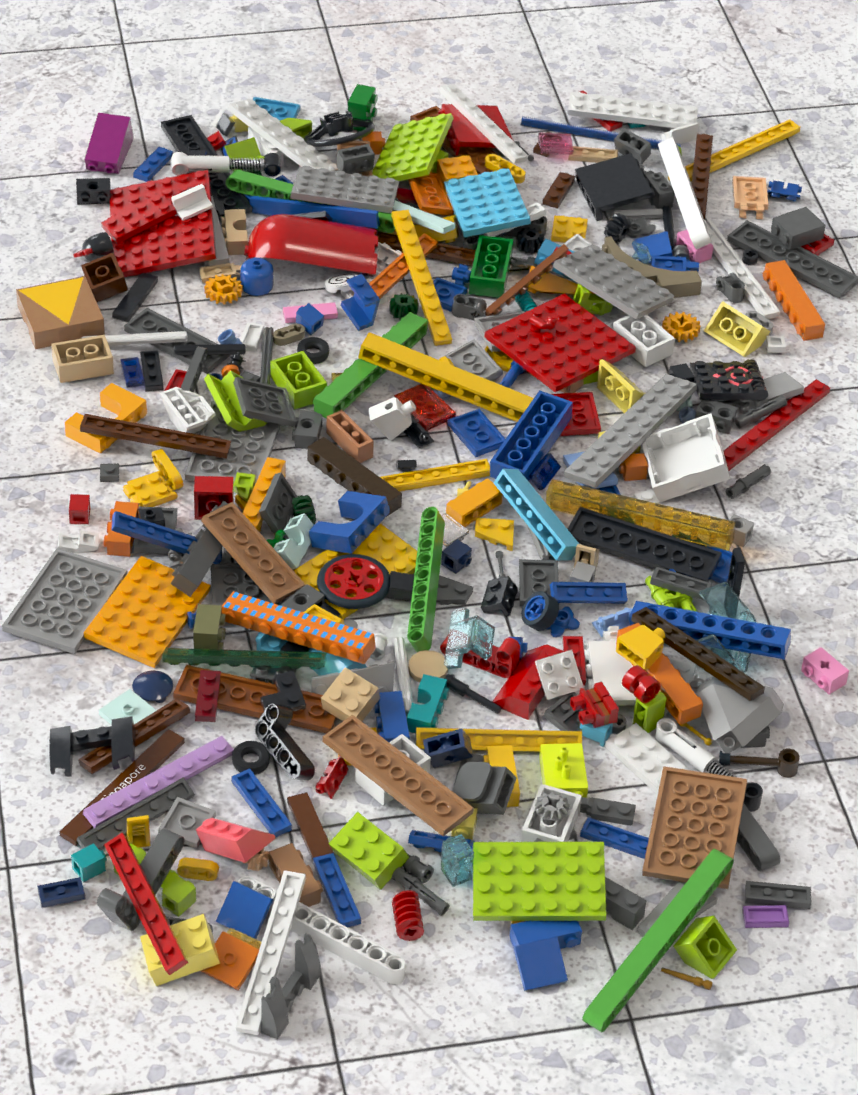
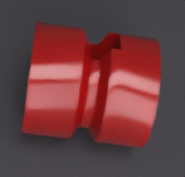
[622,665,661,704]

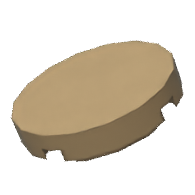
[408,650,448,682]

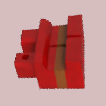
[570,681,619,728]

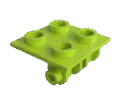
[225,137,264,173]

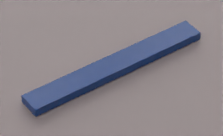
[250,196,380,229]

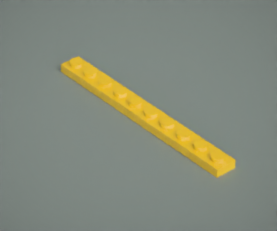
[668,119,801,182]
[391,210,452,346]

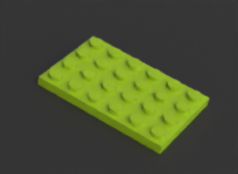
[372,113,454,181]
[473,842,606,921]

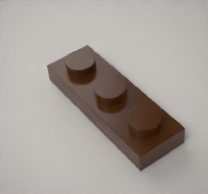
[542,172,575,209]

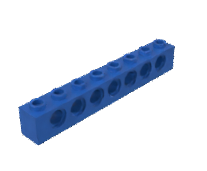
[629,601,791,660]

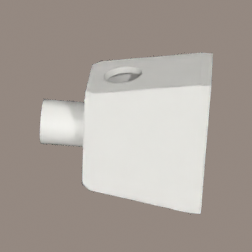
[369,398,416,441]

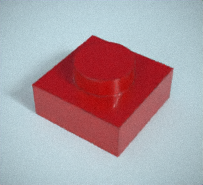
[207,131,227,151]

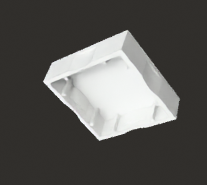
[642,414,731,503]

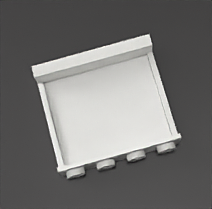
[584,641,668,713]

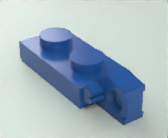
[651,256,699,272]

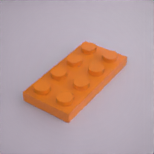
[408,172,454,216]

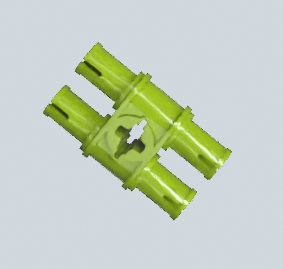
[645,575,698,612]

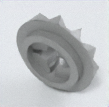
[535,791,570,821]

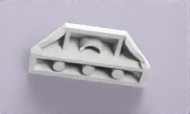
[160,387,216,434]

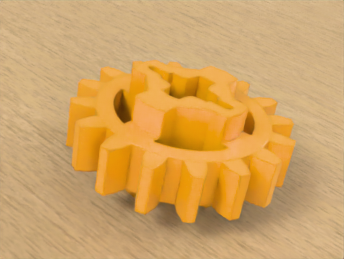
[204,274,242,305]
[662,312,701,342]

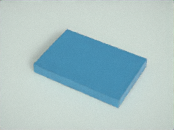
[253,97,300,121]

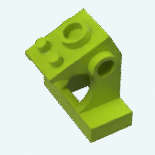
[573,283,613,315]

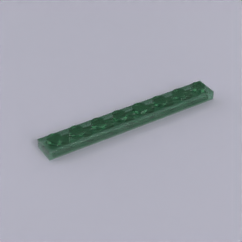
[162,648,327,669]

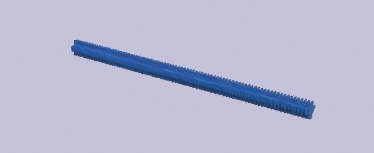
[521,116,681,150]

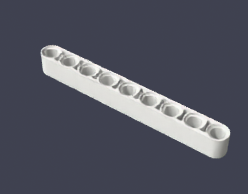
[238,876,405,984]

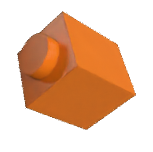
[361,131,385,155]
[619,453,648,481]

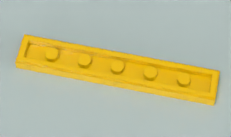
[380,459,490,491]

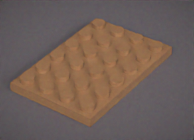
[642,766,747,889]

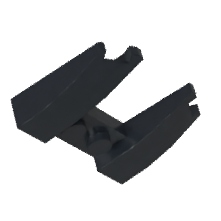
[49,716,136,777]

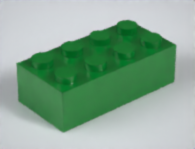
[469,235,514,298]

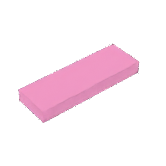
[283,302,338,323]

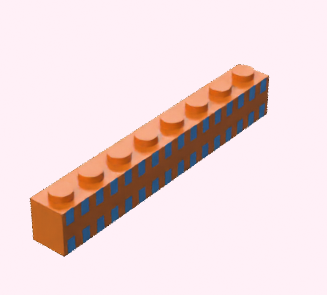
[222,591,376,664]

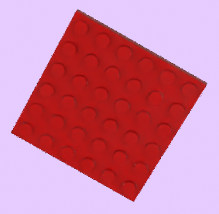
[484,293,636,393]

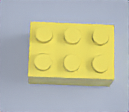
[140,914,220,986]

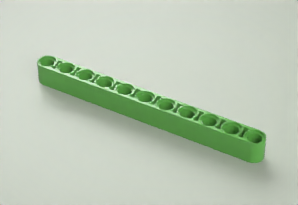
[226,170,395,233]
[582,848,734,1032]

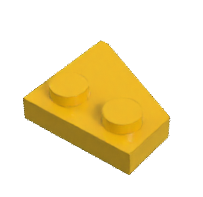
[475,518,514,551]

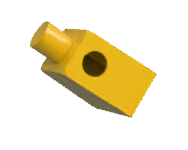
[616,625,665,671]

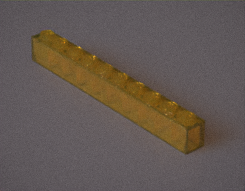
[546,479,736,551]

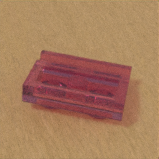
[537,133,574,155]

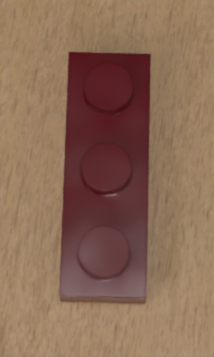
[195,670,221,722]

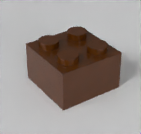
[81,253,128,302]

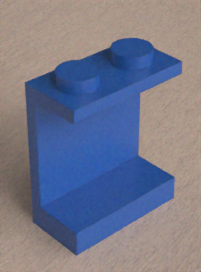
[340,274,380,331]

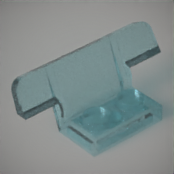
[444,608,495,669]

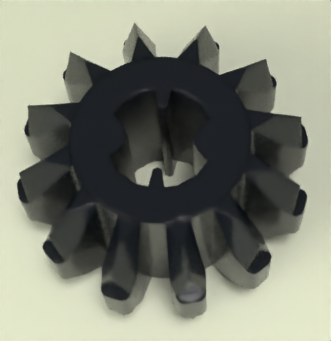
[604,213,631,243]
[516,227,545,254]

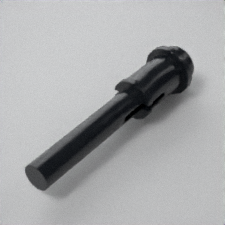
[444,674,502,714]

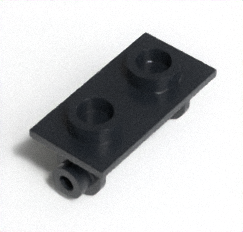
[403,415,434,448]

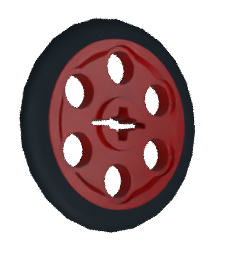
[317,554,390,609]

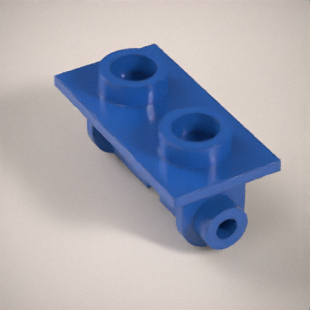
[767,180,802,201]

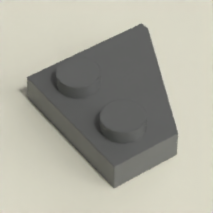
[544,692,583,731]

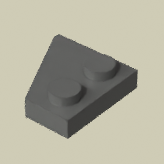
[436,575,474,605]

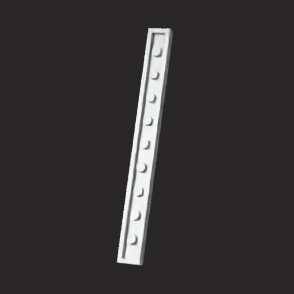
[704,214,780,319]

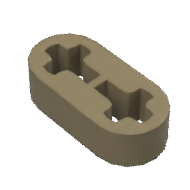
[273,324,305,346]

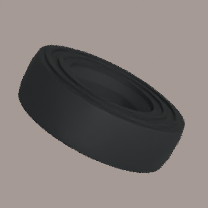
[297,337,329,364]
[232,741,270,775]

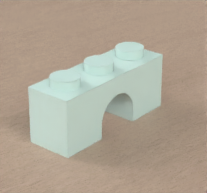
[274,513,314,570]

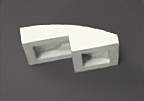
[57,530,99,553]

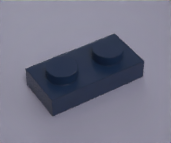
[37,877,85,908]

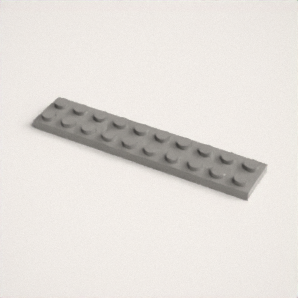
[564,374,697,488]

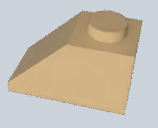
[574,544,600,568]

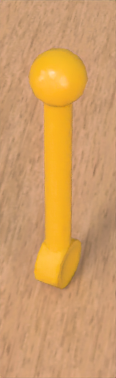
[680,723,712,746]

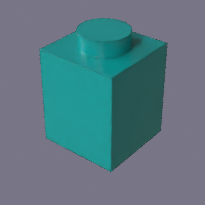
[71,843,107,882]

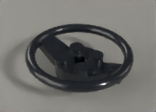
[304,111,375,147]

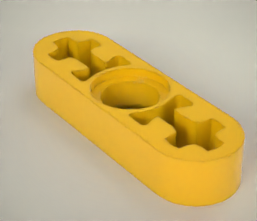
[485,154,526,184]
[152,449,183,490]

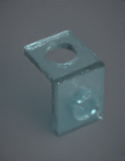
[632,241,651,265]

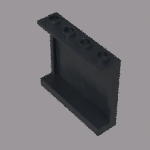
[575,153,655,222]

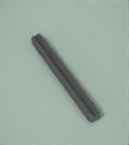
[260,327,274,385]

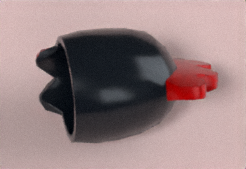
[73,232,114,261]

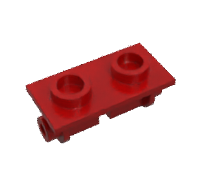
[315,755,349,799]

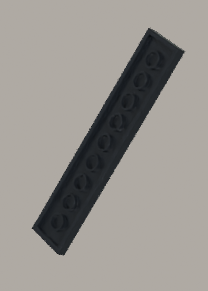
[161,115,252,220]

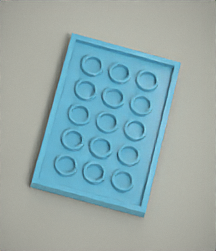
[444,169,531,237]

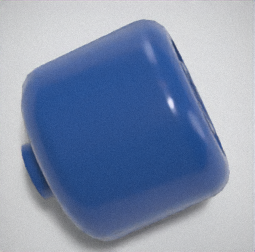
[240,258,274,296]

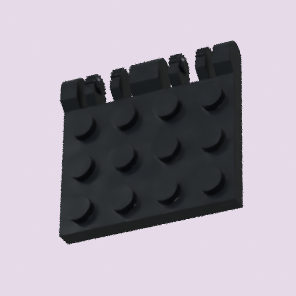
[690,359,769,400]

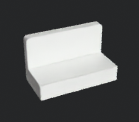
[661,122,699,144]
[171,184,213,221]

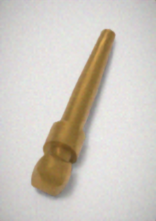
[661,968,712,990]

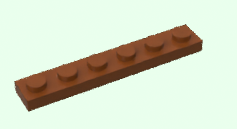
[485,244,569,316]

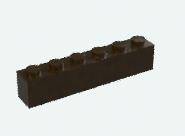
[307,437,402,517]

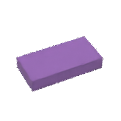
[742,905,789,928]

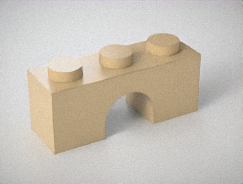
[221,209,248,255]

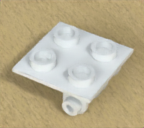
[535,650,584,700]

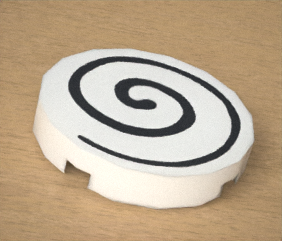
[325,273,357,293]

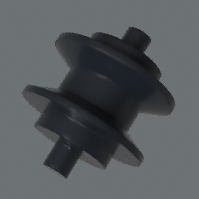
[227,352,246,371]

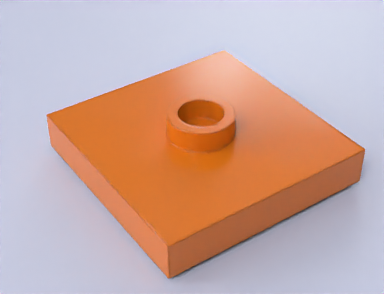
[201,931,259,991]

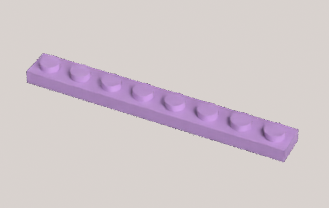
[83,736,234,828]

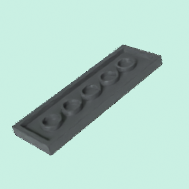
[124,308,230,374]

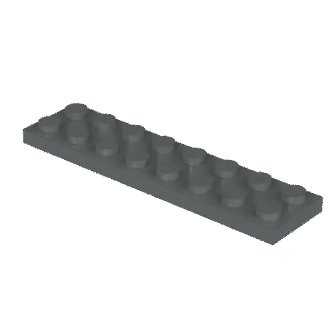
[727,220,858,298]

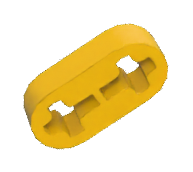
[177,858,219,881]

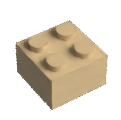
[321,667,380,721]

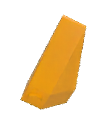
[527,266,595,295]

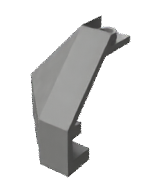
[696,677,784,753]

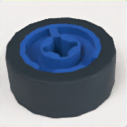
[521,591,559,631]

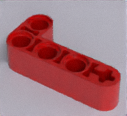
[440,631,520,678]

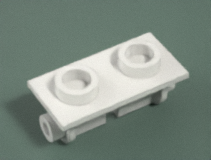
[374,242,402,266]

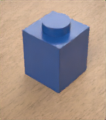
[296,303,324,335]

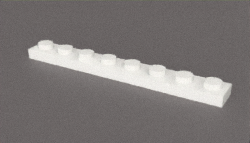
[439,84,528,164]
[236,870,306,1036]

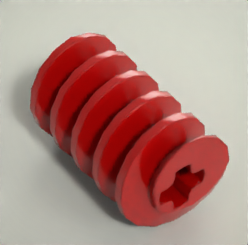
[392,890,424,941]

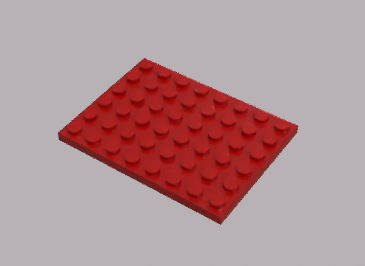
[110,170,216,277]

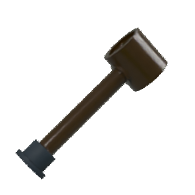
[719,748,800,778]

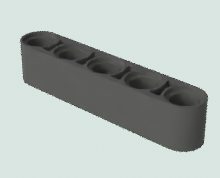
[737,803,780,871]

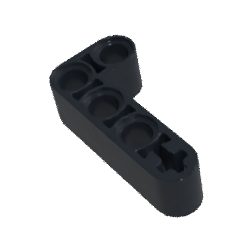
[255,704,315,780]

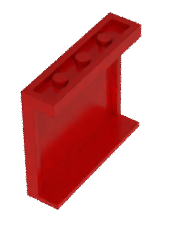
[438,104,513,157]

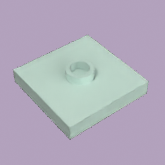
[99,689,157,725]

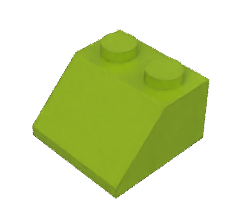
[673,916,737,979]

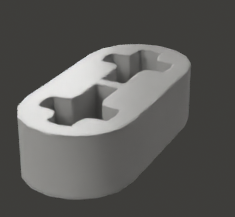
[745,311,773,336]

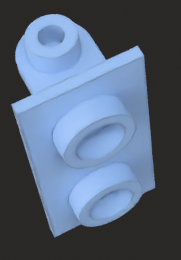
[592,608,632,637]

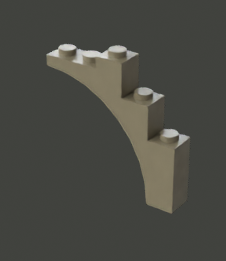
[602,236,702,298]

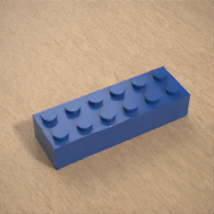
[490,390,573,482]

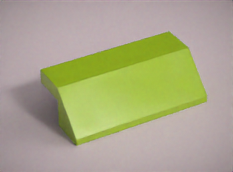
[204,370,267,432]

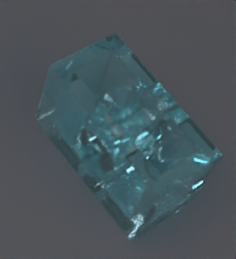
[441,834,474,887]

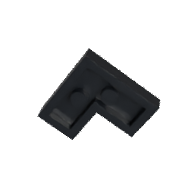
[260,670,306,712]

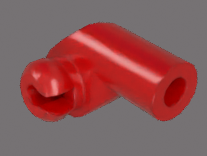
[529,315,557,329]

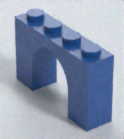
[309,491,390,554]

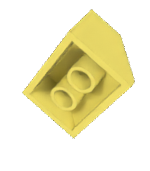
[704,301,770,357]
[597,359,645,413]

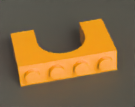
[65,383,147,454]

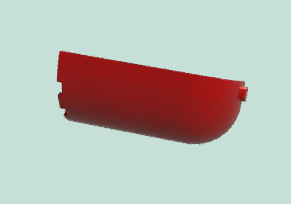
[244,214,378,276]

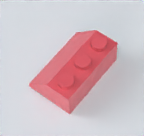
[196,818,276,863]

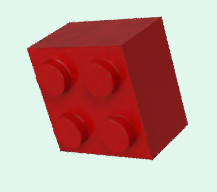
[194,476,234,520]

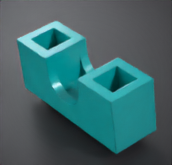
[407,674,449,733]

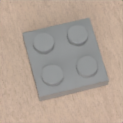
[158,797,216,848]

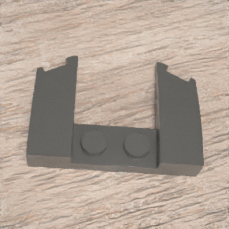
[261,933,321,1040]

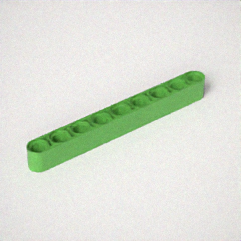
[407,507,445,652]

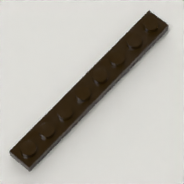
[631,607,765,701]

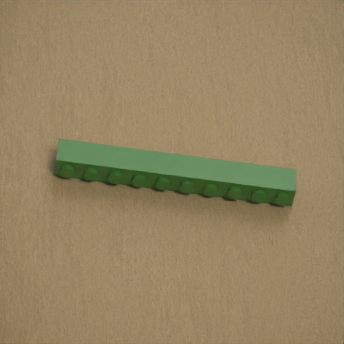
[313,312,428,419]

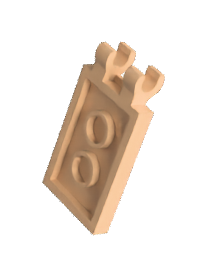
[732,176,769,219]

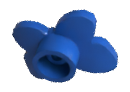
[546,606,580,637]

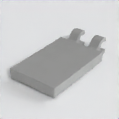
[731,372,804,411]

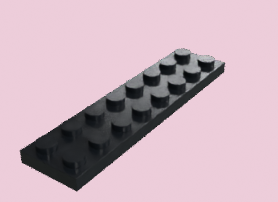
[568,507,722,582]

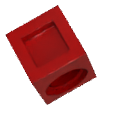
[69,494,91,524]

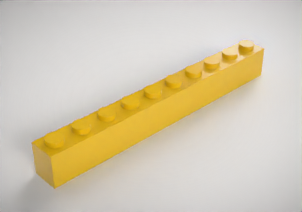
[358,332,534,422]

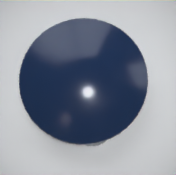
[132,670,173,703]

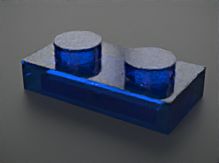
[120,357,145,388]
[529,453,561,491]

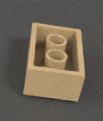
[51,335,114,383]

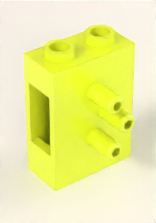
[539,743,588,798]

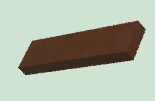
[287,792,335,861]

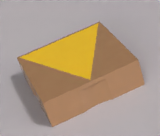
[16,276,105,349]

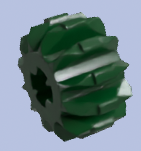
[389,293,419,321]
[292,495,316,525]

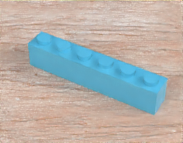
[493,469,579,561]

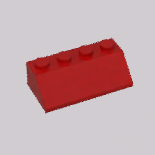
[492,644,565,720]

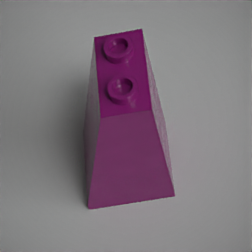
[84,113,134,174]

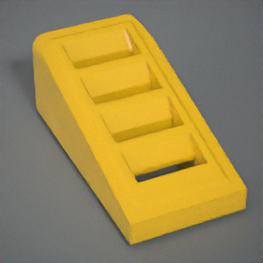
[127,815,150,848]

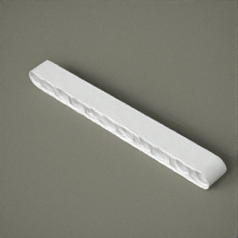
[658,137,712,250]

